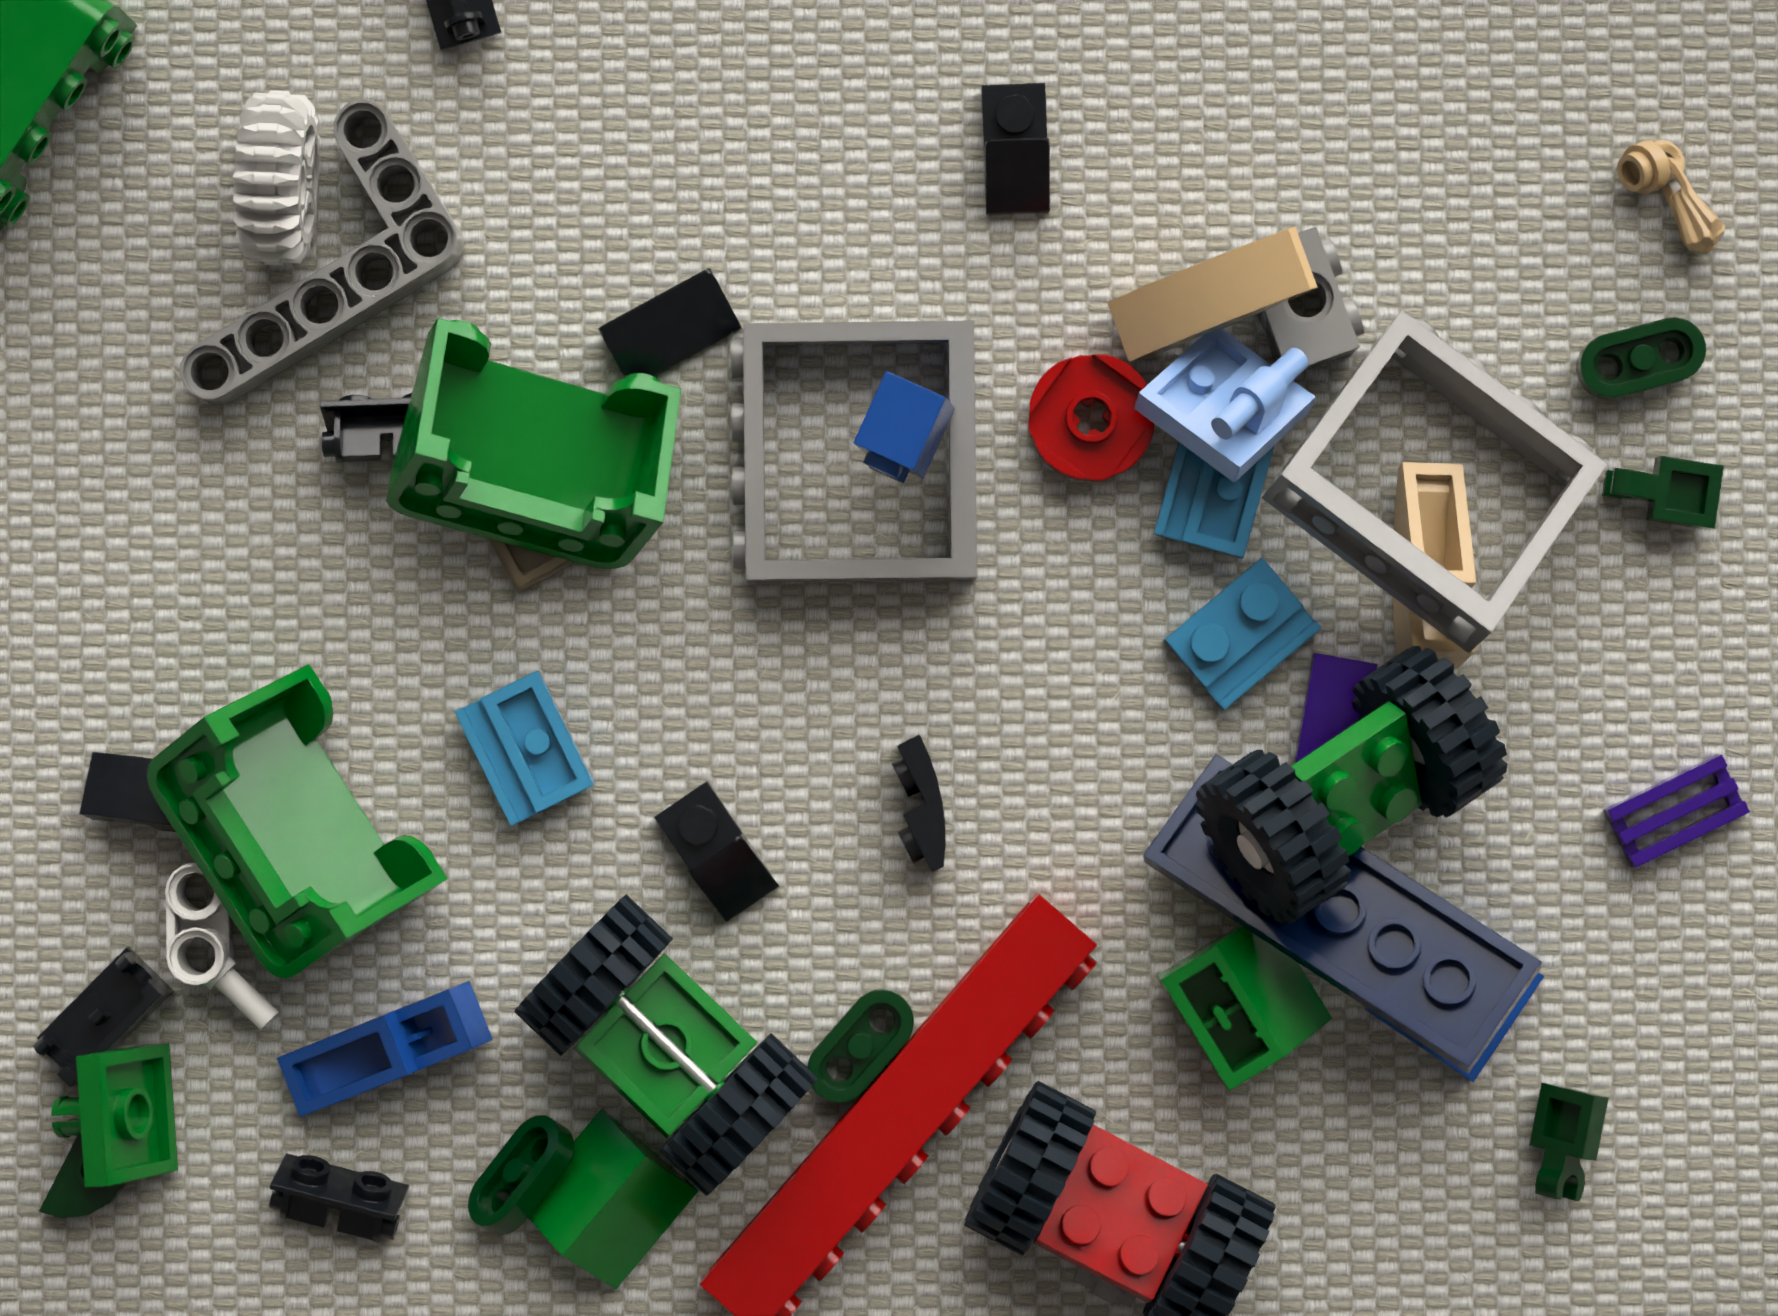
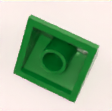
[528,1108,699,1289]

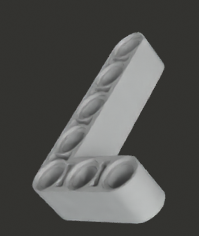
[180,100,464,405]

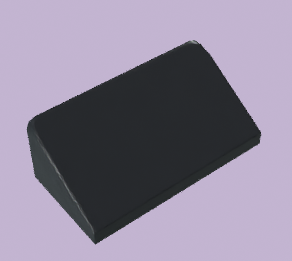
[598,268,742,377]

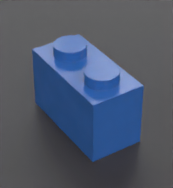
[853,371,955,484]

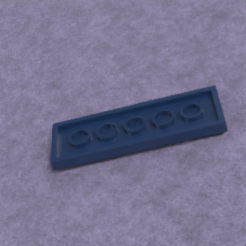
[1143,754,1542,1074]

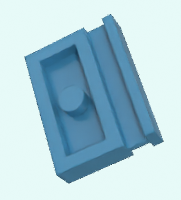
[1153,442,1274,559]
[1164,557,1322,710]
[454,670,596,826]

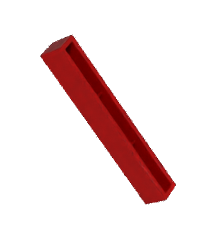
[699,892,1097,1316]

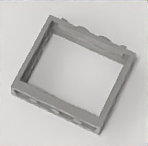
[1261,310,1607,653]
[731,320,977,583]

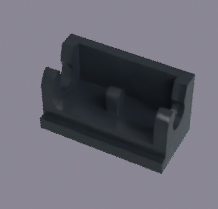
[33,947,174,1087]

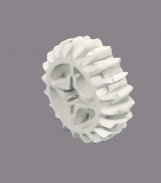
[233,90,321,266]

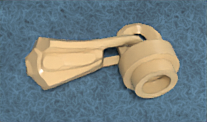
[1617,140,1725,254]

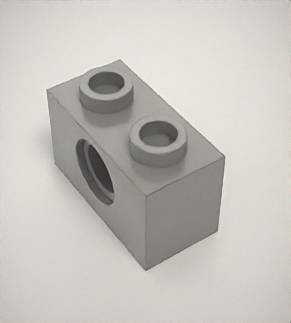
[1257,227,1364,371]

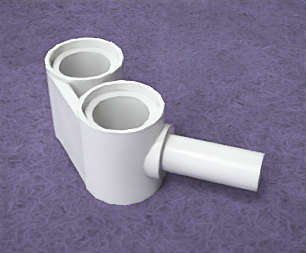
[165,863,279,1030]

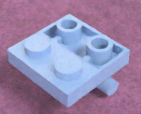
[1134,329,1315,483]

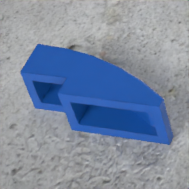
[277,980,493,1117]

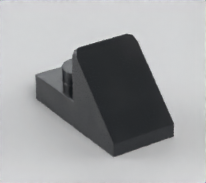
[981,83,1050,215]
[654,781,779,922]

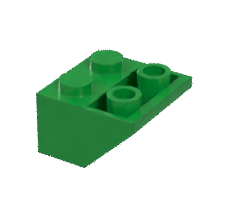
[1156,924,1333,1091]

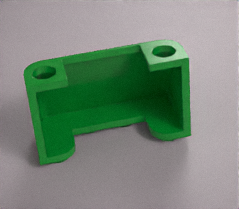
[0,0,137,231]

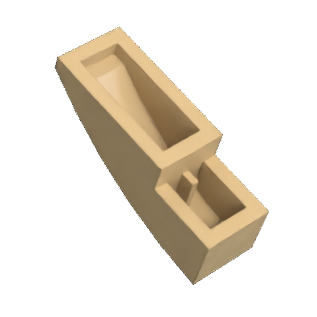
[1107,227,1318,362]
[1393,462,1477,670]

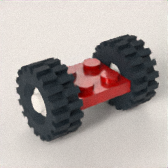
[964,1081,1276,1316]

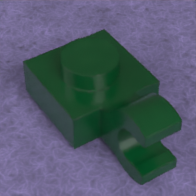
[1602,456,1724,530]
[1529,1083,1609,1201]

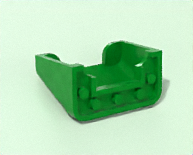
[386,318,681,569]
[147,664,448,979]

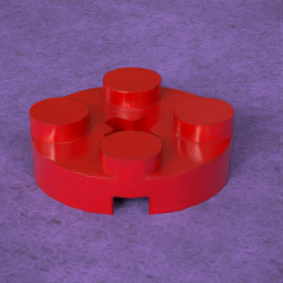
[1028,354,1154,482]

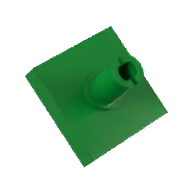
[51,1043,178,1187]

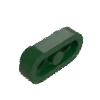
[1576,317,1706,400]
[807,989,914,1103]
[468,1115,574,1235]

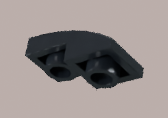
[892,734,946,872]
[79,752,176,832]

